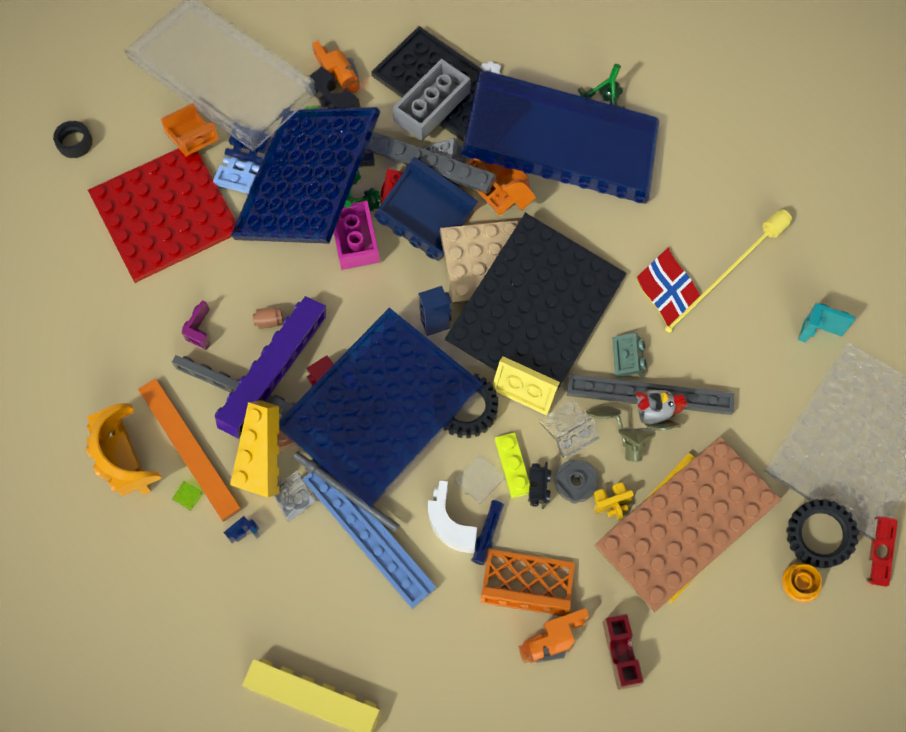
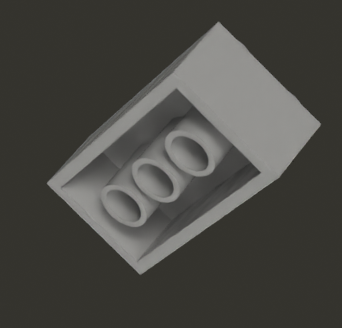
[392,59,470,141]

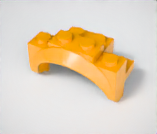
[85,403,162,496]

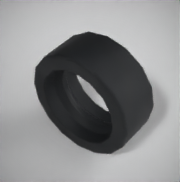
[53,121,93,158]

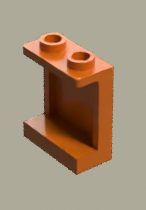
[161,103,219,156]

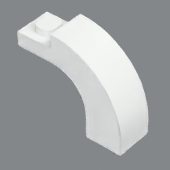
[428,481,477,553]

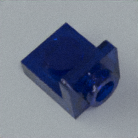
[223,516,260,543]

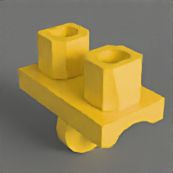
[593,482,634,521]

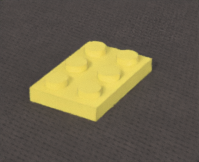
[493,357,560,415]

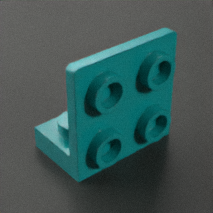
[798,303,855,343]

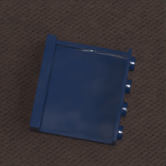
[373,156,478,261]

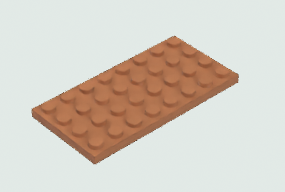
[594,437,781,613]

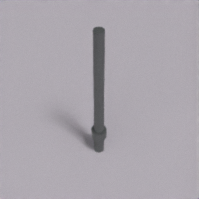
[293,452,400,532]

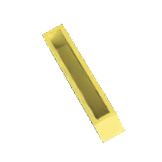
[242,658,381,732]

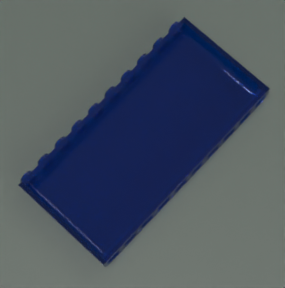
[460,71,660,204]

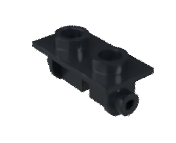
[528,462,551,509]

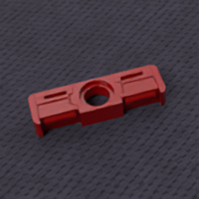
[866,516,898,587]

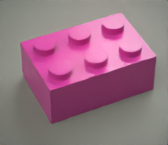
[329,201,380,270]

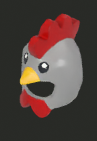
[636,390,688,424]

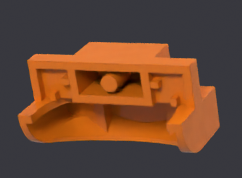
[465,142,536,216]

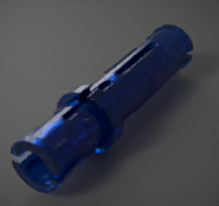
[471,500,504,565]

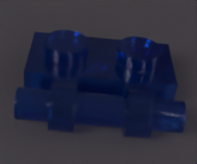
[225,125,272,164]

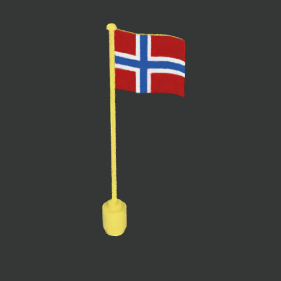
[637,209,792,333]

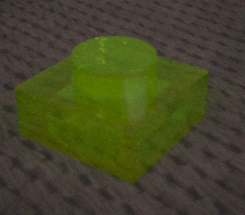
[172,481,203,511]

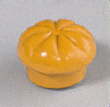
[782,563,822,603]

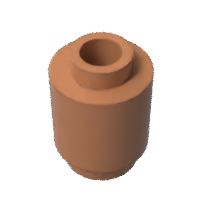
[253,307,283,329]

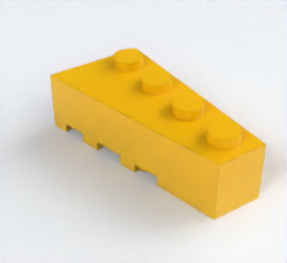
[230,400,279,497]

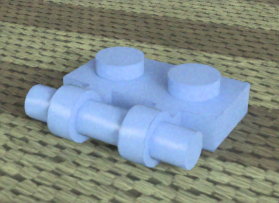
[213,157,261,194]

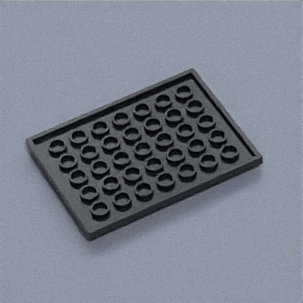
[445,212,627,391]

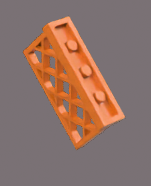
[480,549,575,616]

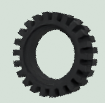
[434,372,498,438]
[786,499,859,568]

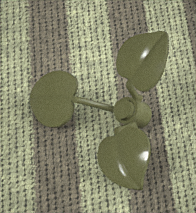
[583,406,681,462]

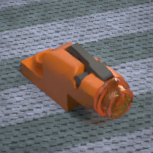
[312,40,360,93]
[518,608,589,664]

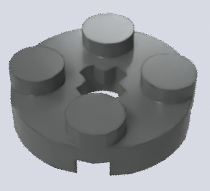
[555,460,598,504]

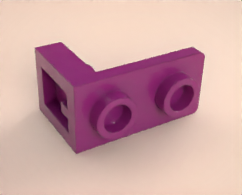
[181,300,210,350]

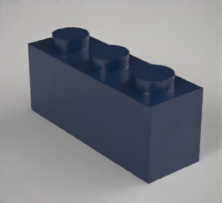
[418,286,452,336]

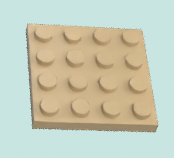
[440,221,518,304]

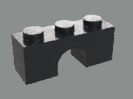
[305,66,361,123]

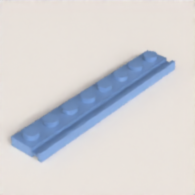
[302,460,436,609]

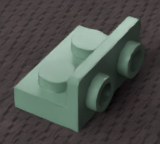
[612,332,647,377]

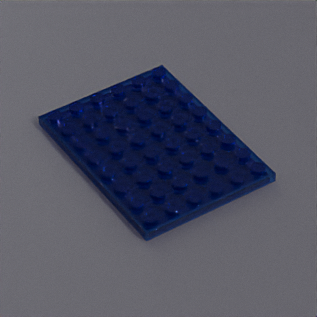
[231,107,380,244]
[279,307,483,508]

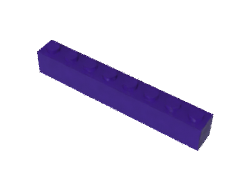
[215,296,326,439]

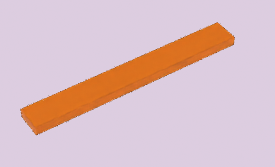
[138,378,241,522]

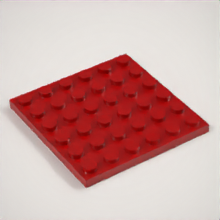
[88,148,241,283]

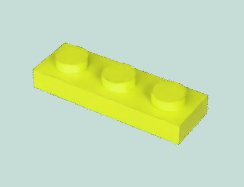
[494,433,530,499]

